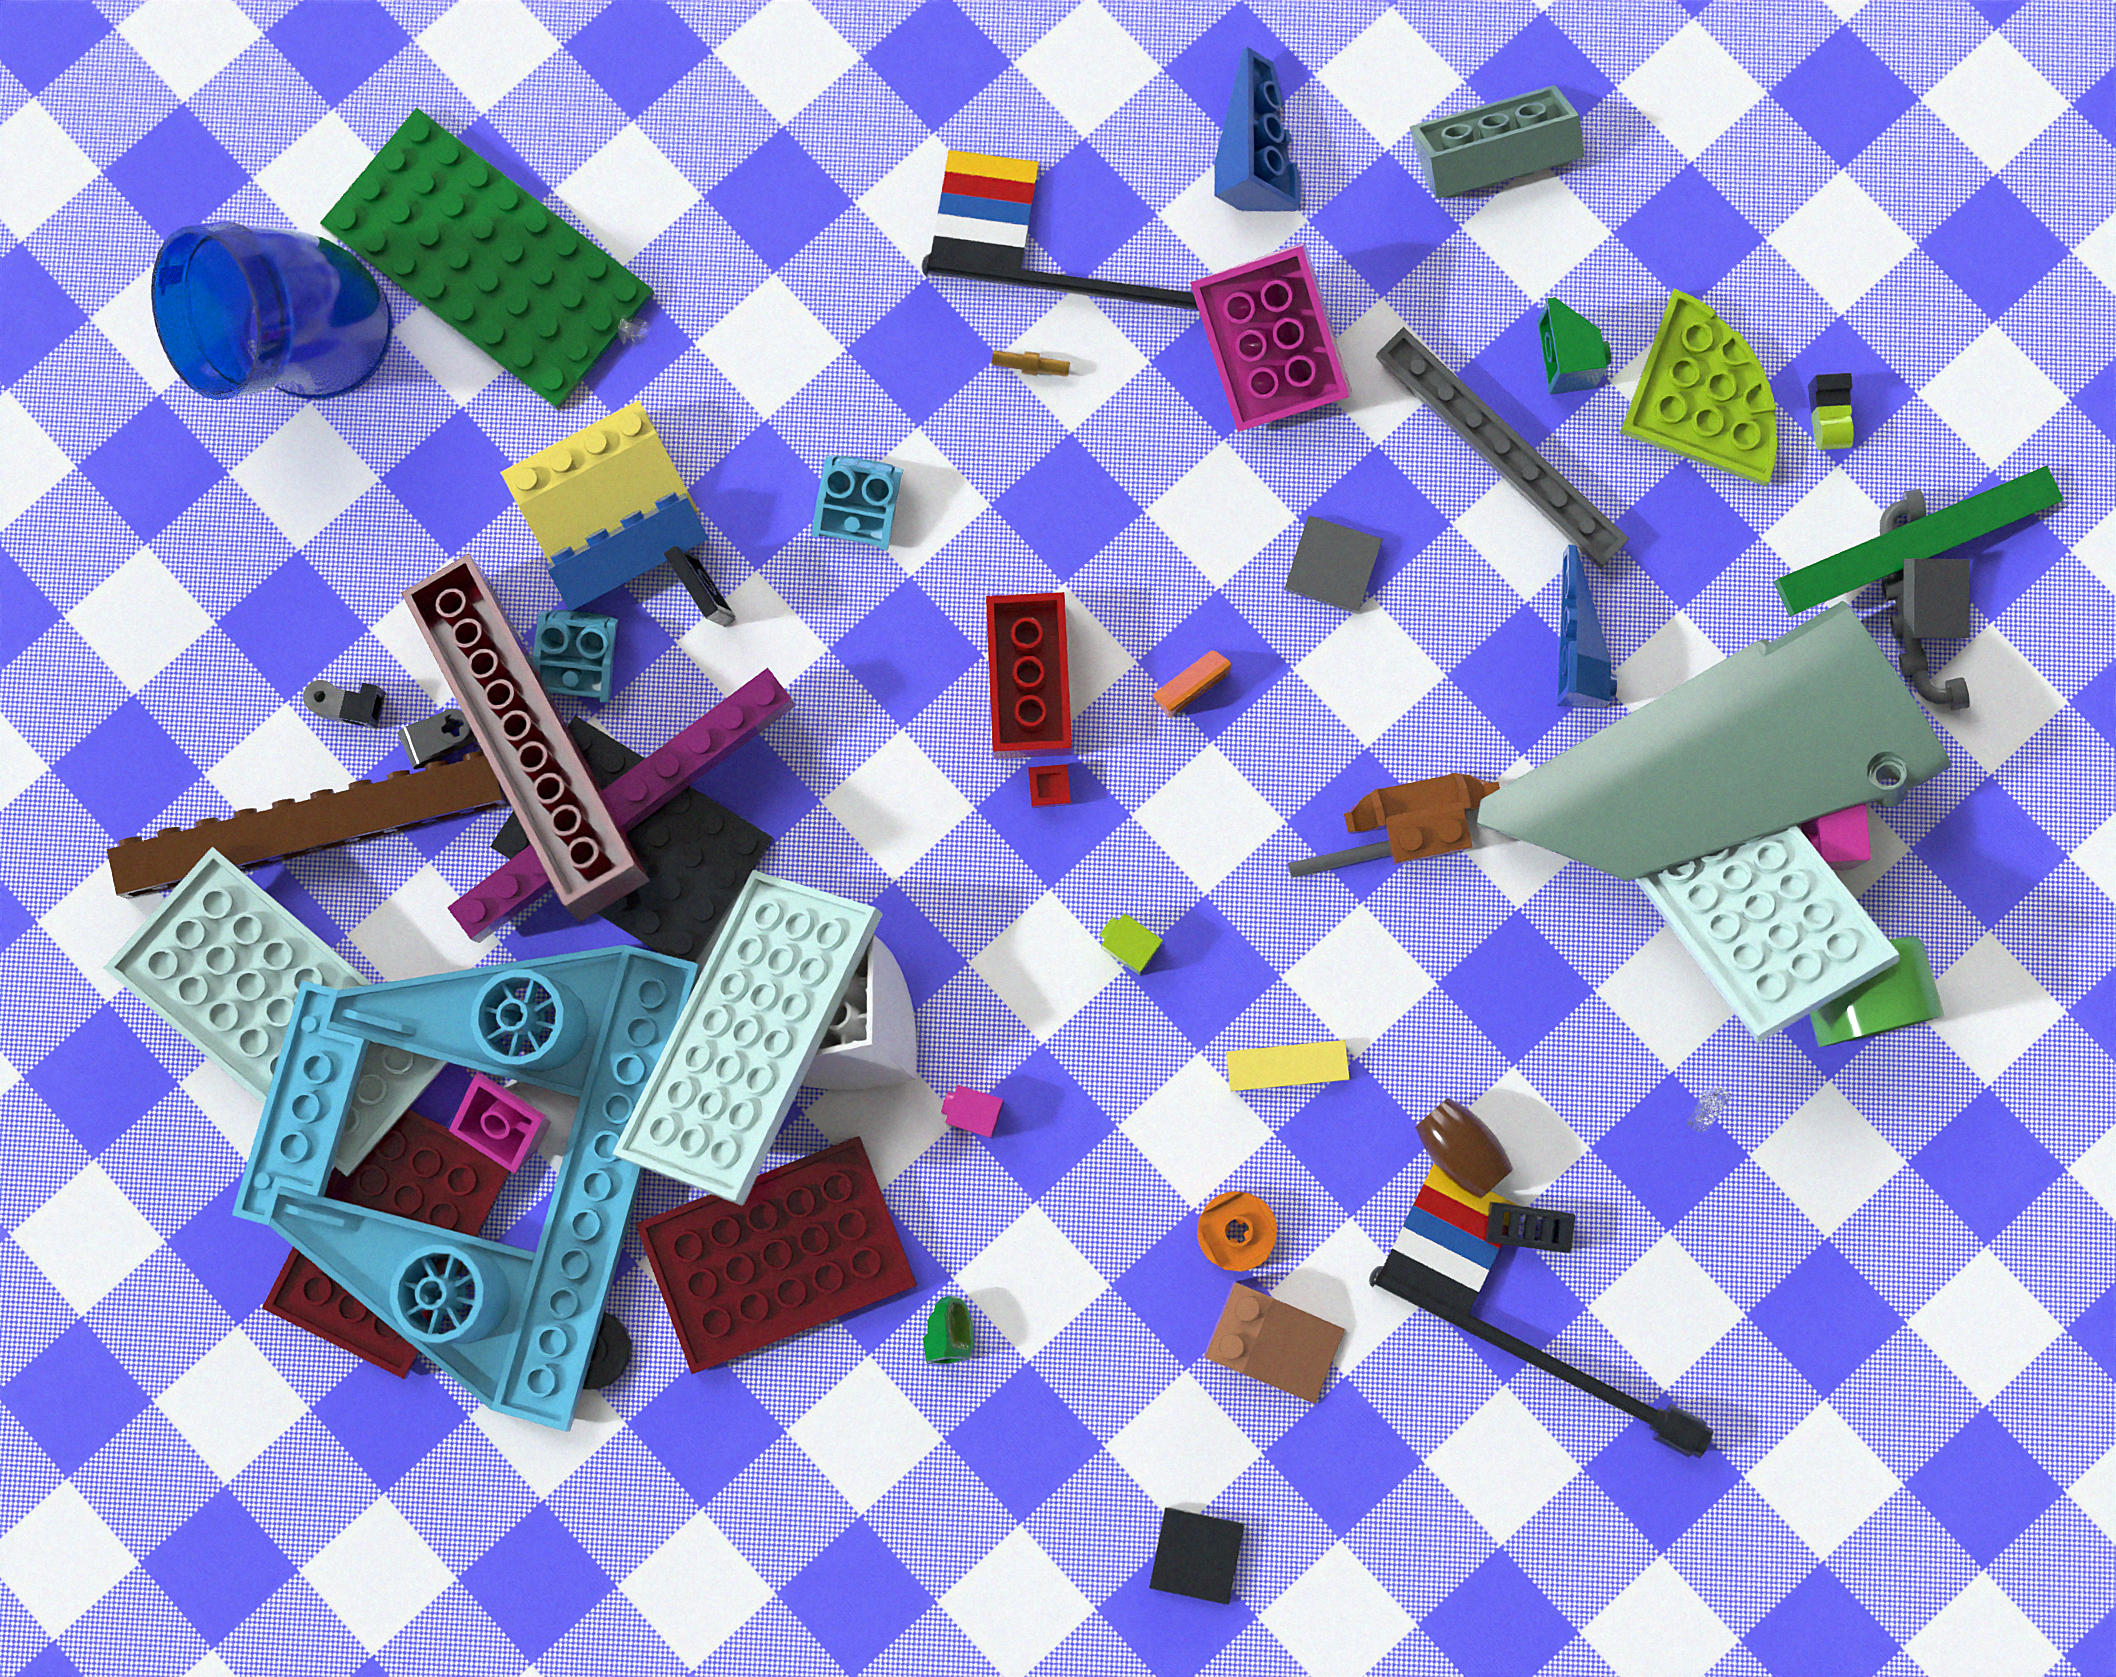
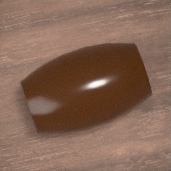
[1415,1098,1513,1199]

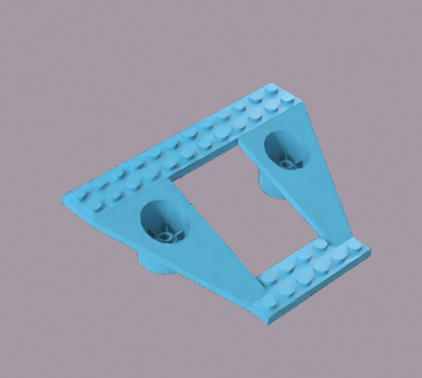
[232,945,702,1432]

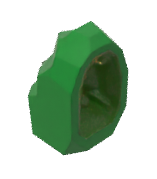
[922,1295,974,1365]

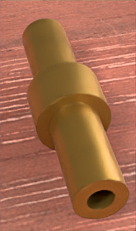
[992,350,1070,377]

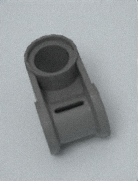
[397,708,476,770]

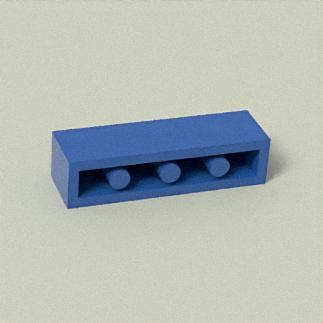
[547,492,709,611]

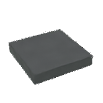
[1284,515,1382,614]
[1903,558,1970,638]

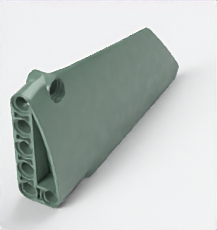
[1477,601,1951,882]

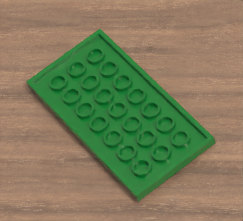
[319,107,655,410]

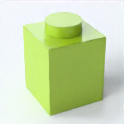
[1099,913,1163,976]

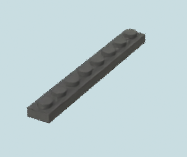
[1375,326,1630,569]

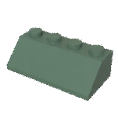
[1409,85,1584,199]

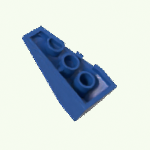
[1214,47,1300,212]
[1557,545,1617,709]

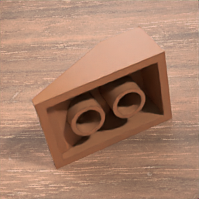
[1203,1282,1345,1404]

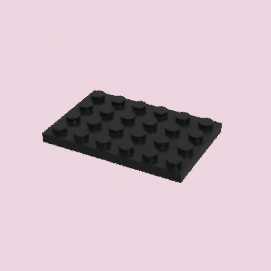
[490,715,774,963]

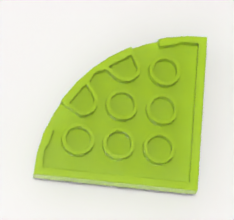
[1620,288,1778,487]

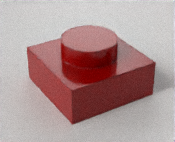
[1028,764,1071,808]

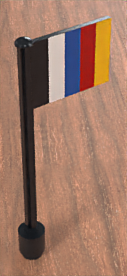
[921,150,1199,311]
[1369,1163,1714,1459]

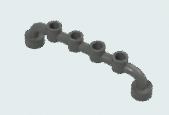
[1879,488,1970,711]

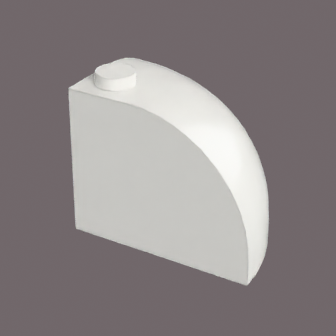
[801,934,917,1090]

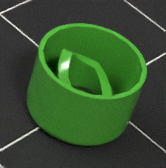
[1809,936,1945,1048]

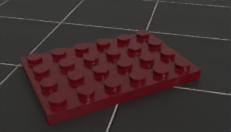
[262,1109,511,1379]
[635,1136,917,1375]

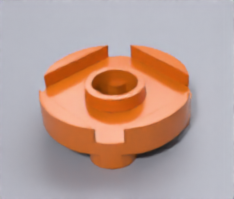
[1197,1191,1277,1272]

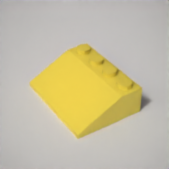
[500,400,698,563]

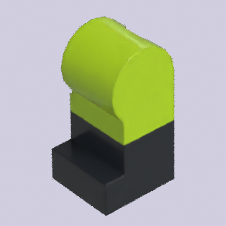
[1807,373,1854,450]

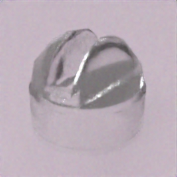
[618,315,651,347]

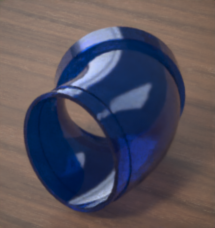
[151,221,393,400]

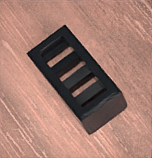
[1485,1202,1575,1254]

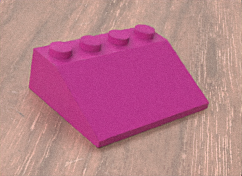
[1190,242,1352,432]

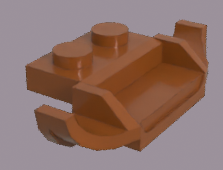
[1344,773,1500,865]

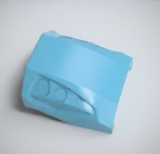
[811,455,904,550]
[532,610,618,702]

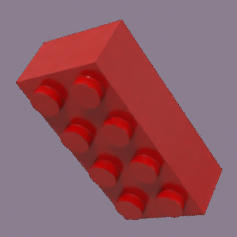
[986,592,1072,759]

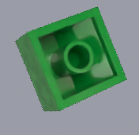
[1537,297,1611,395]

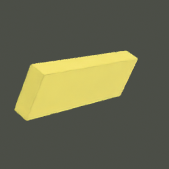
[1226,1040,1349,1092]

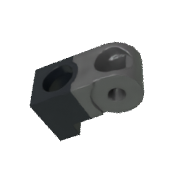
[303,680,386,730]

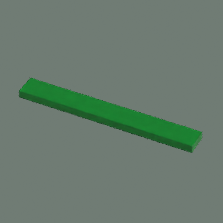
[1773,465,2064,617]

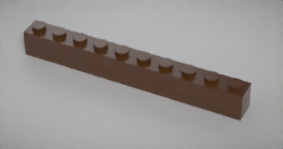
[106,751,509,899]

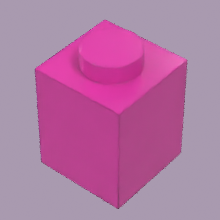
[941,1084,1004,1139]

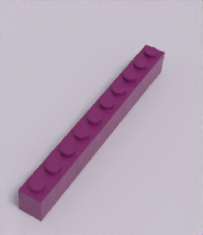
[447,667,795,943]

